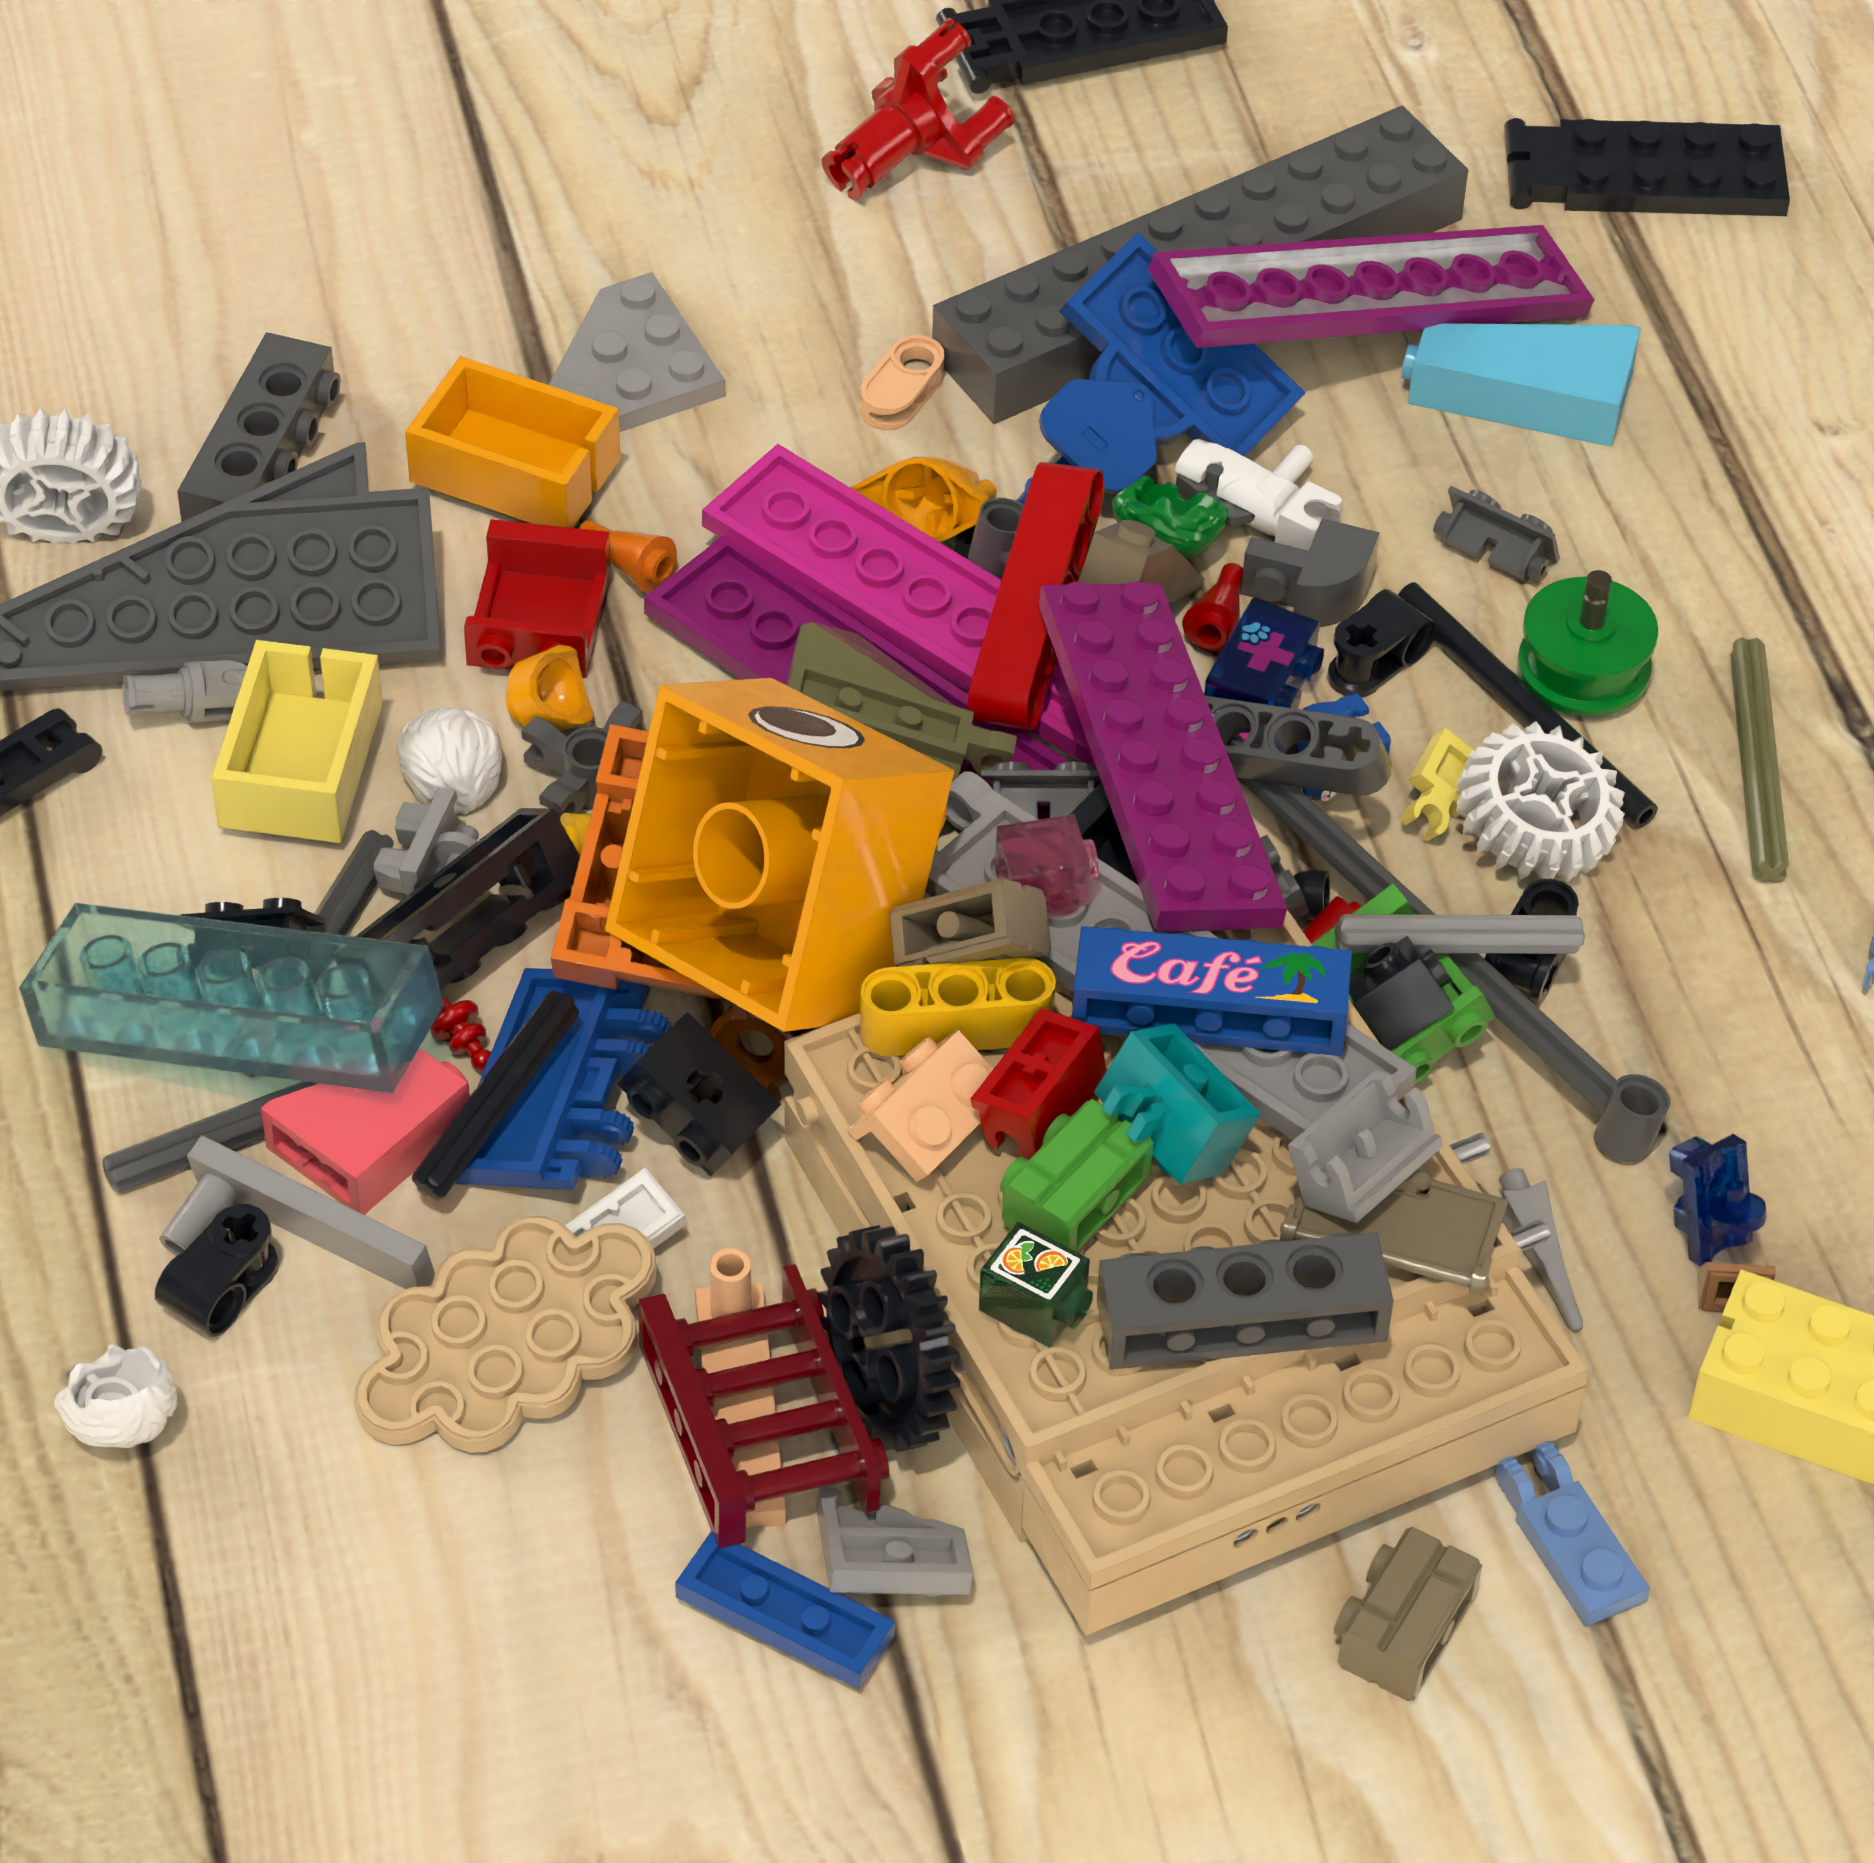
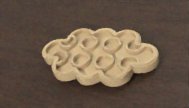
[354,1216,656,1453]

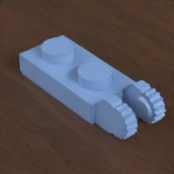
[1494,1441,1650,1627]

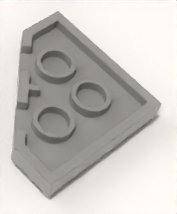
[548,272,725,432]

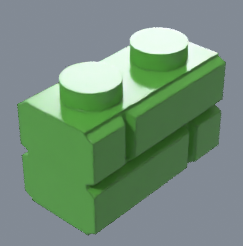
[1000,1099,1154,1261]

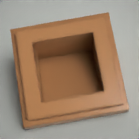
[1697,1262,1775,1312]

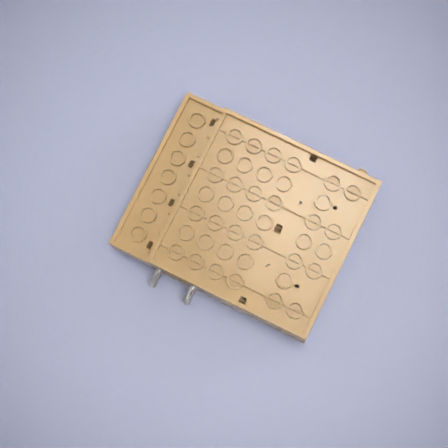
[784,910,1589,1635]

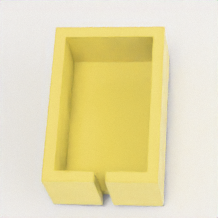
[211,640,383,843]
[1688,1269,1874,1485]

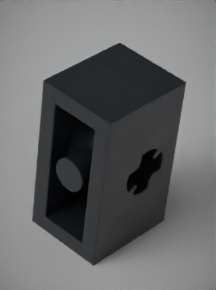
[617,1012,781,1177]

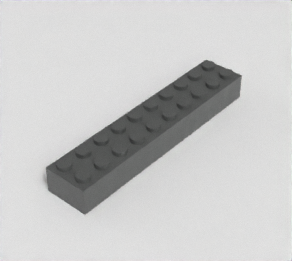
[932,105,1469,424]

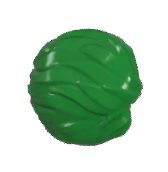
[1112,476,1229,560]

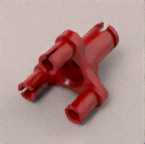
[821,18,1016,200]

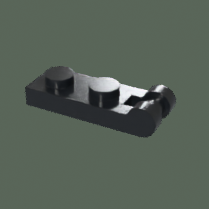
[0,708,103,816]

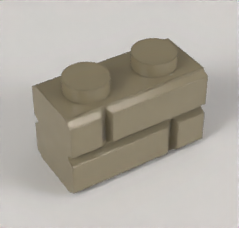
[890,878,1051,967]
[1334,1527,1482,1701]

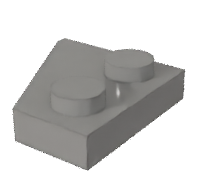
[816,1487,973,1597]

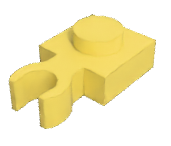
[1401,728,1475,842]

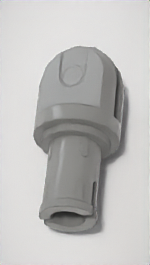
[122,660,248,723]

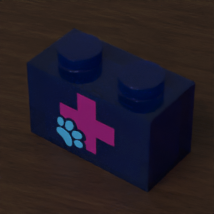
[1204,598,1324,709]

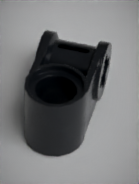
[1327,589,1438,697]
[1484,878,1579,1004]
[155,1204,279,1337]

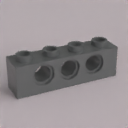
[177,332,341,522]
[1096,1232,1394,1370]

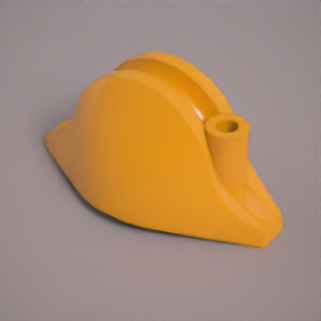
[850,457,997,542]

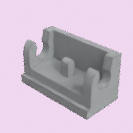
[1288,1070,1443,1223]

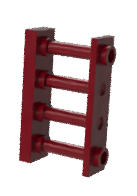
[639,1264,889,1549]

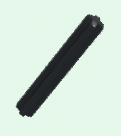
[412,990,579,1200]

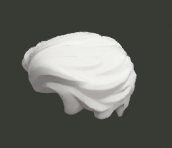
[396,706,502,815]
[54,1344,177,1448]

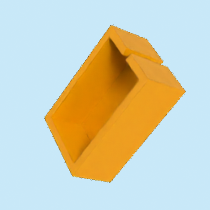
[405,356,621,528]

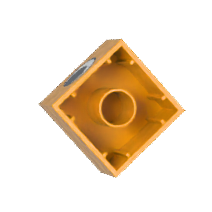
[605,678,955,1032]

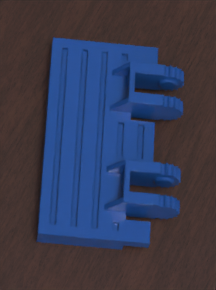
[455,968,671,1190]

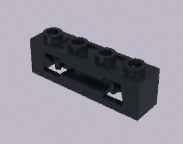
[335,808,580,1020]

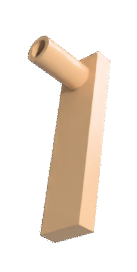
[695,1248,786,1528]

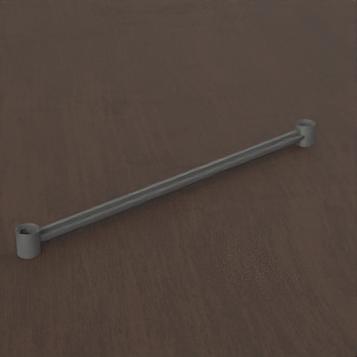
[968,497,1670,1162]

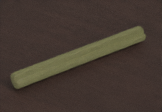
[1730,637,1789,882]

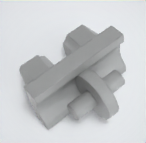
[374,787,479,896]

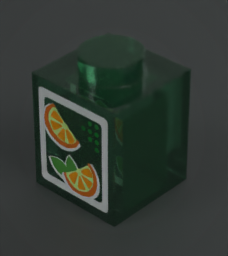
[979,1222,1093,1348]

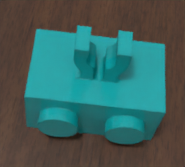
[1094,1023,1261,1185]

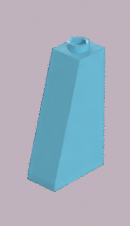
[1401,323,1641,447]

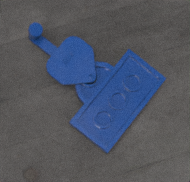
[1016,232,1305,505]

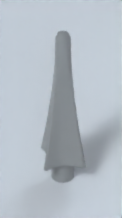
[1499,1168,1583,1331]

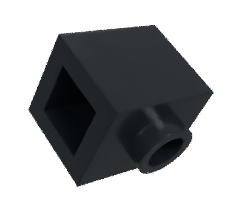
[1349,935,1454,1051]

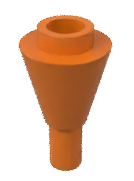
[579,520,677,593]

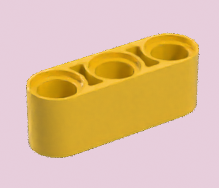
[860,958,1056,1057]

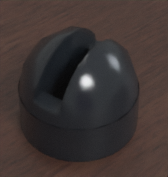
[1293,870,1330,921]

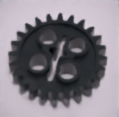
[817,1225,961,1452]

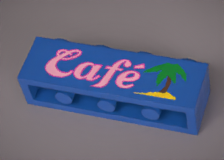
[1072,926,1352,1056]

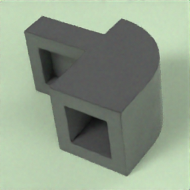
[1241,518,1380,628]

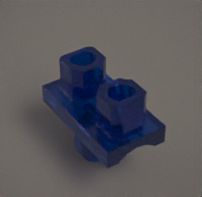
[1669,1134,1767,1266]

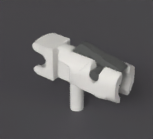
[1174,439,1343,551]

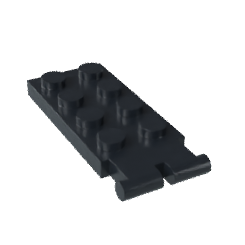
[936,0,1228,94]
[1504,118,1790,216]

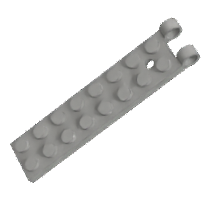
[925,772,1417,1140]

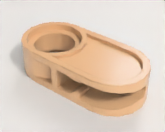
[860,335,945,430]

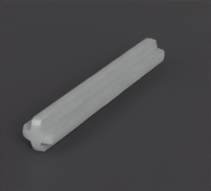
[1335,914,1585,954]

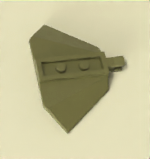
[786,622,1017,781]

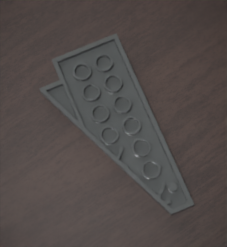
[0,442,442,691]

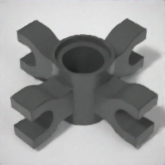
[522,701,643,820]

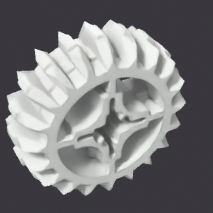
[0,408,142,544]
[1455,721,1625,883]

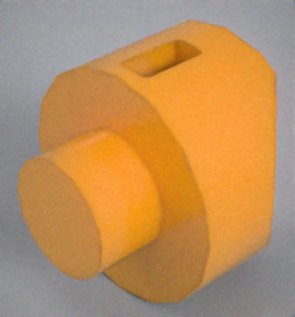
[505,645,595,732]

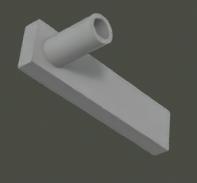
[159,1135,435,1289]

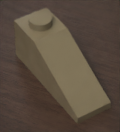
[1078,520,1205,603]

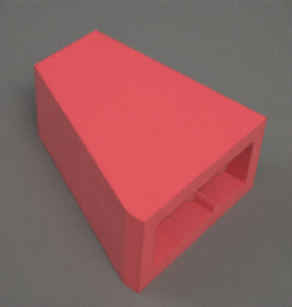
[261,1048,469,1215]

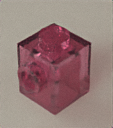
[995,814,1099,914]

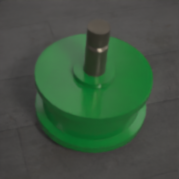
[1517,570,1658,716]

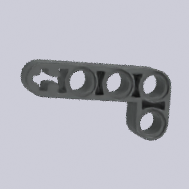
[1205,696,1392,796]

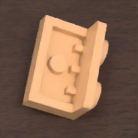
[847,1030,993,1182]

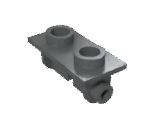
[1433,486,1560,582]
[980,762,1102,828]

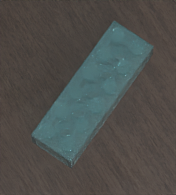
[19,903,444,1093]

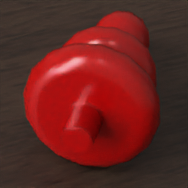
[430,998,491,1072]

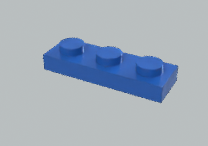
[675,1531,895,1690]

